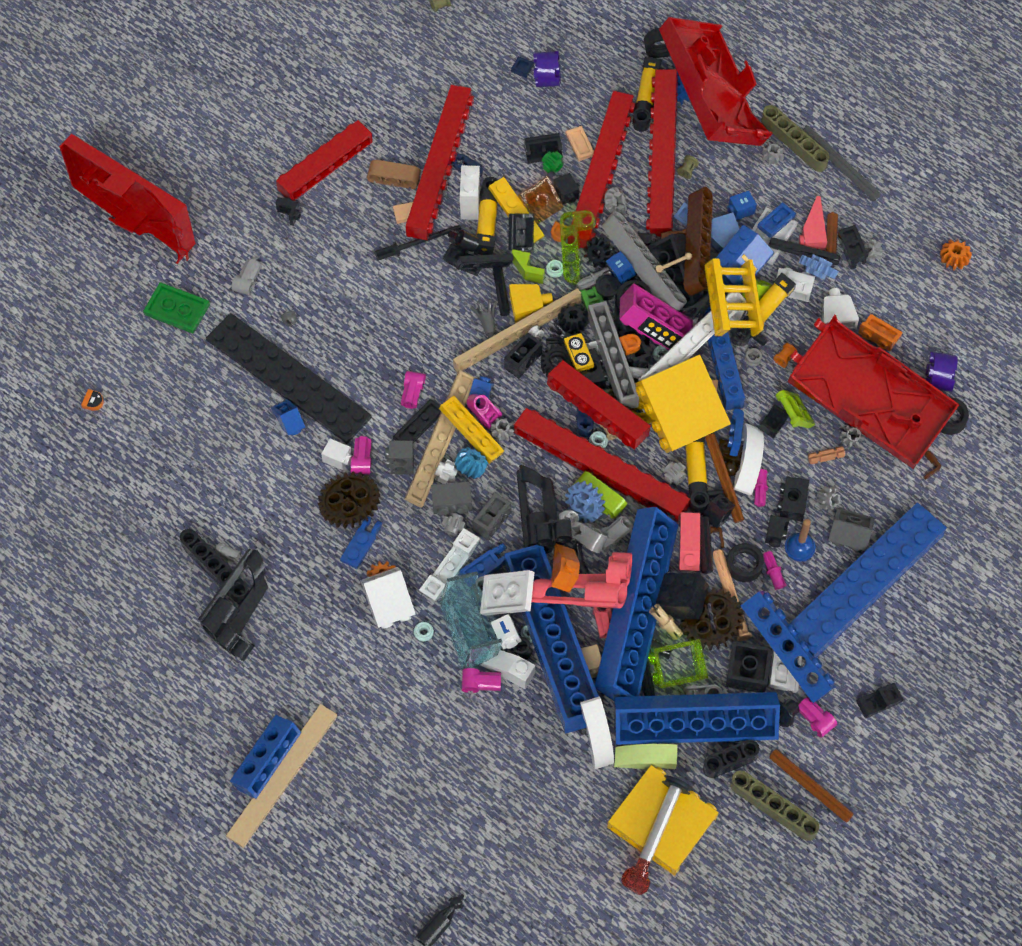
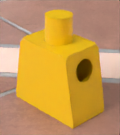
[509,284,553,323]

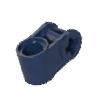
[576,408,594,440]

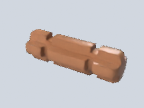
[808,446,845,464]

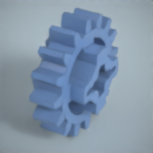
[799,254,839,280]
[565,481,605,523]

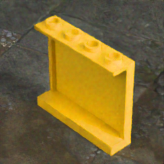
[635,355,731,453]
[607,765,719,876]

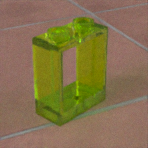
[648,639,708,688]

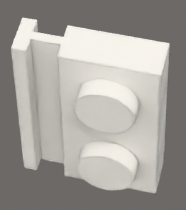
[768,650,802,693]

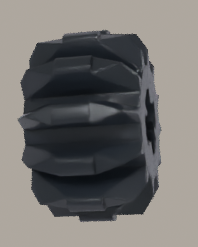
[583,237,614,268]
[558,303,589,334]

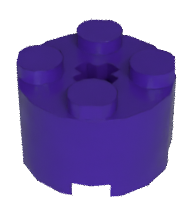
[533,51,561,88]
[925,352,958,392]

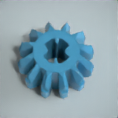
[454,447,488,479]

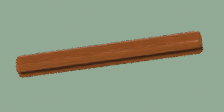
[705,433,744,523]
[769,749,854,822]

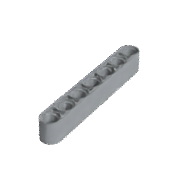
[602,211,687,311]

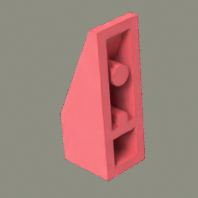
[799,196,827,251]
[678,512,700,572]

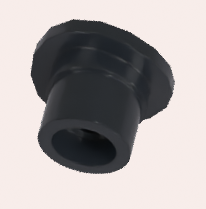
[595,274,621,301]
[779,699,800,727]

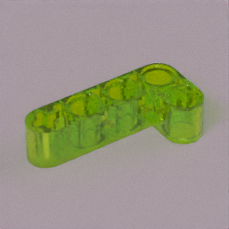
[560,210,596,285]

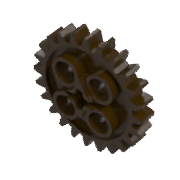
[318,471,381,529]
[680,587,745,651]

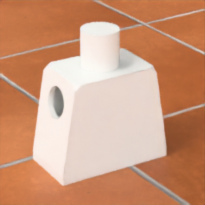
[822,288,859,329]

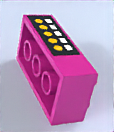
[619,283,693,351]

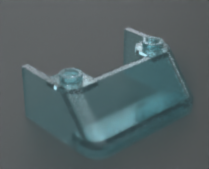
[440,572,502,670]

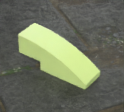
[614,744,678,769]

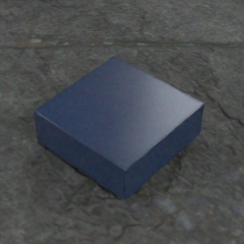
[511,56,534,78]

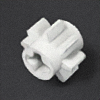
[435,459,458,484]

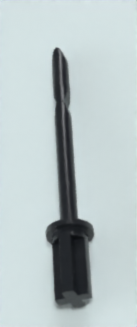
[374,225,462,261]

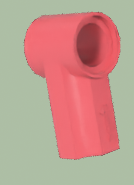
[592,607,612,639]

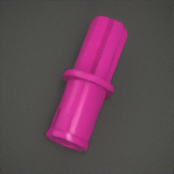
[754,469,768,507]
[763,551,787,590]

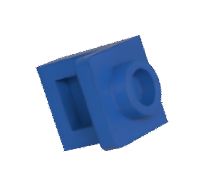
[469,376,494,404]

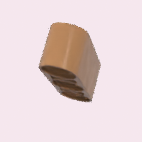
[366,160,421,189]

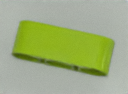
[573,471,627,519]

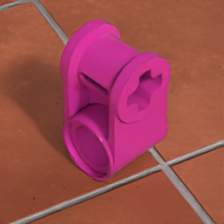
[467,394,502,429]

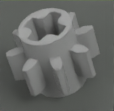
[762,143,784,165]
[863,239,884,263]
[491,418,514,442]
[840,425,865,449]
[663,462,687,485]
[816,486,841,510]
[441,513,466,536]

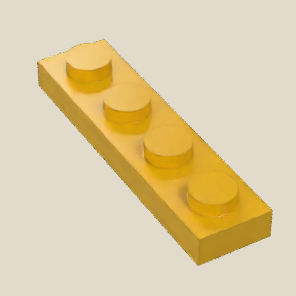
[488,177,545,243]
[439,396,504,464]

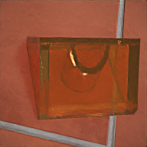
[518,176,564,225]

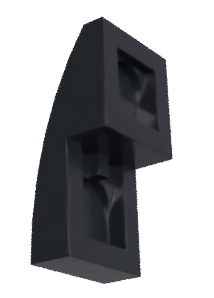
[443,244,481,276]
[856,683,904,719]

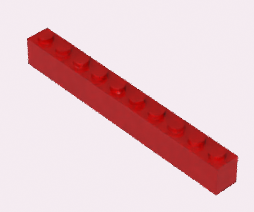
[646,69,678,237]
[405,85,474,240]
[568,91,636,248]
[514,408,690,523]

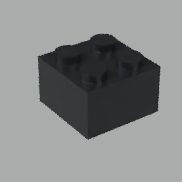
[656,573,709,619]
[725,641,772,693]

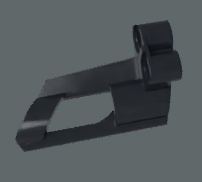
[516,465,573,553]
[198,549,268,662]

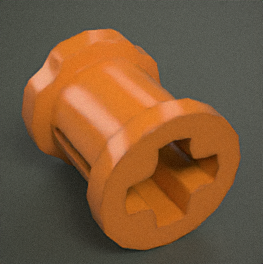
[773,343,798,368]

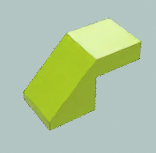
[512,250,545,284]

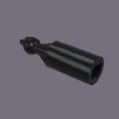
[415,894,464,946]

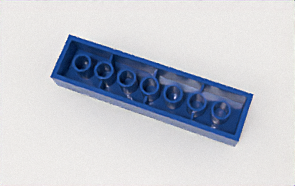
[614,692,780,745]

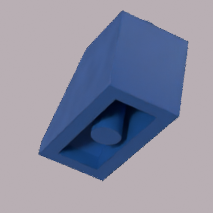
[271,399,305,435]

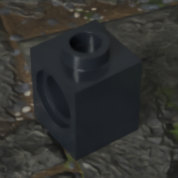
[553,173,579,205]
[702,494,735,529]

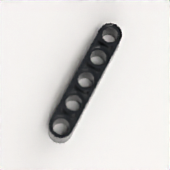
[179,529,249,604]

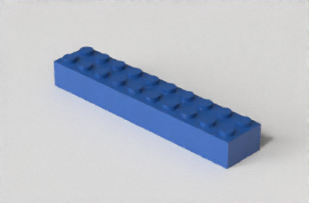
[787,502,947,657]
[595,507,679,701]
[504,545,599,734]

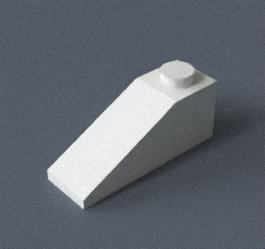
[474,645,535,689]

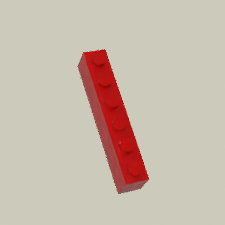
[276,120,373,201]
[547,360,651,450]

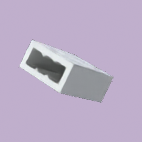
[460,165,480,220]
[361,567,415,628]

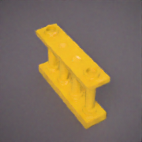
[704,259,764,336]

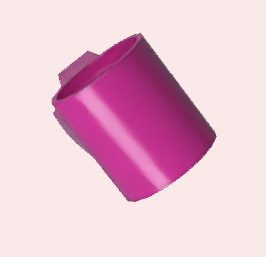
[401,371,426,409]
[351,436,372,475]
[461,668,501,693]
[798,697,837,738]

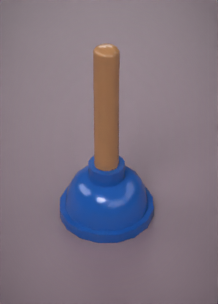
[784,519,816,562]

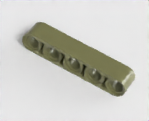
[761,105,829,172]
[730,770,820,841]

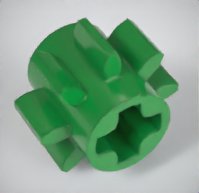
[542,151,564,173]

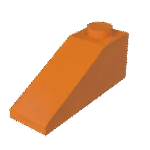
[551,543,580,593]

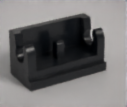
[524,133,563,164]
[508,213,534,251]
[838,225,868,269]

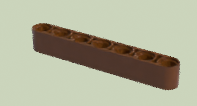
[684,187,713,296]

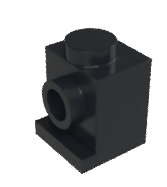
[765,515,790,548]

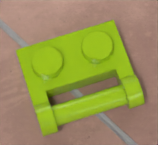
[775,390,815,429]

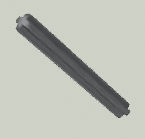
[803,126,880,201]

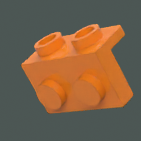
[858,314,903,352]

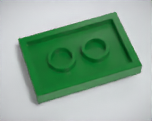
[143,282,210,334]

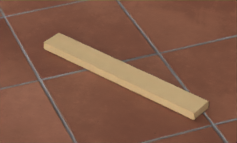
[453,288,581,372]
[404,370,475,508]
[226,704,338,848]

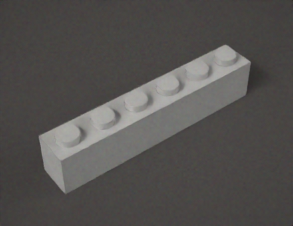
[588,301,639,409]

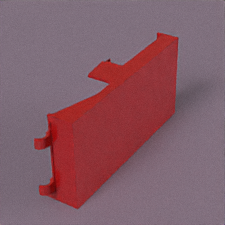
[659,17,773,146]
[59,134,196,264]
[787,314,959,469]

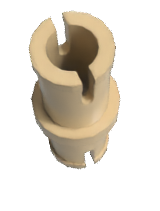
[649,604,683,640]

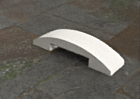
[733,423,764,496]
[419,528,480,601]
[580,696,614,769]

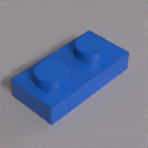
[757,202,796,239]

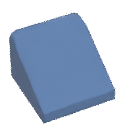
[674,202,688,227]

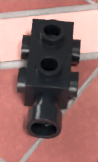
[614,316,653,368]

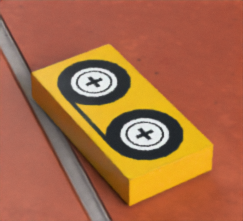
[564,333,594,372]

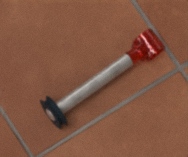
[621,775,693,895]

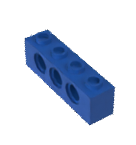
[230,715,302,799]

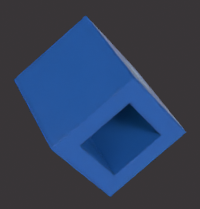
[727,191,757,220]
[606,251,636,285]

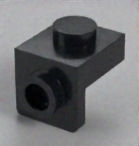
[275,197,301,226]
[758,404,789,438]

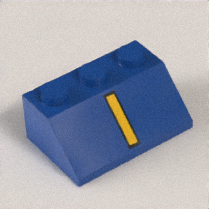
[715,225,774,294]

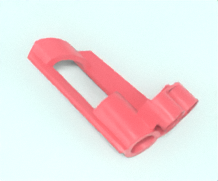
[531,552,632,608]

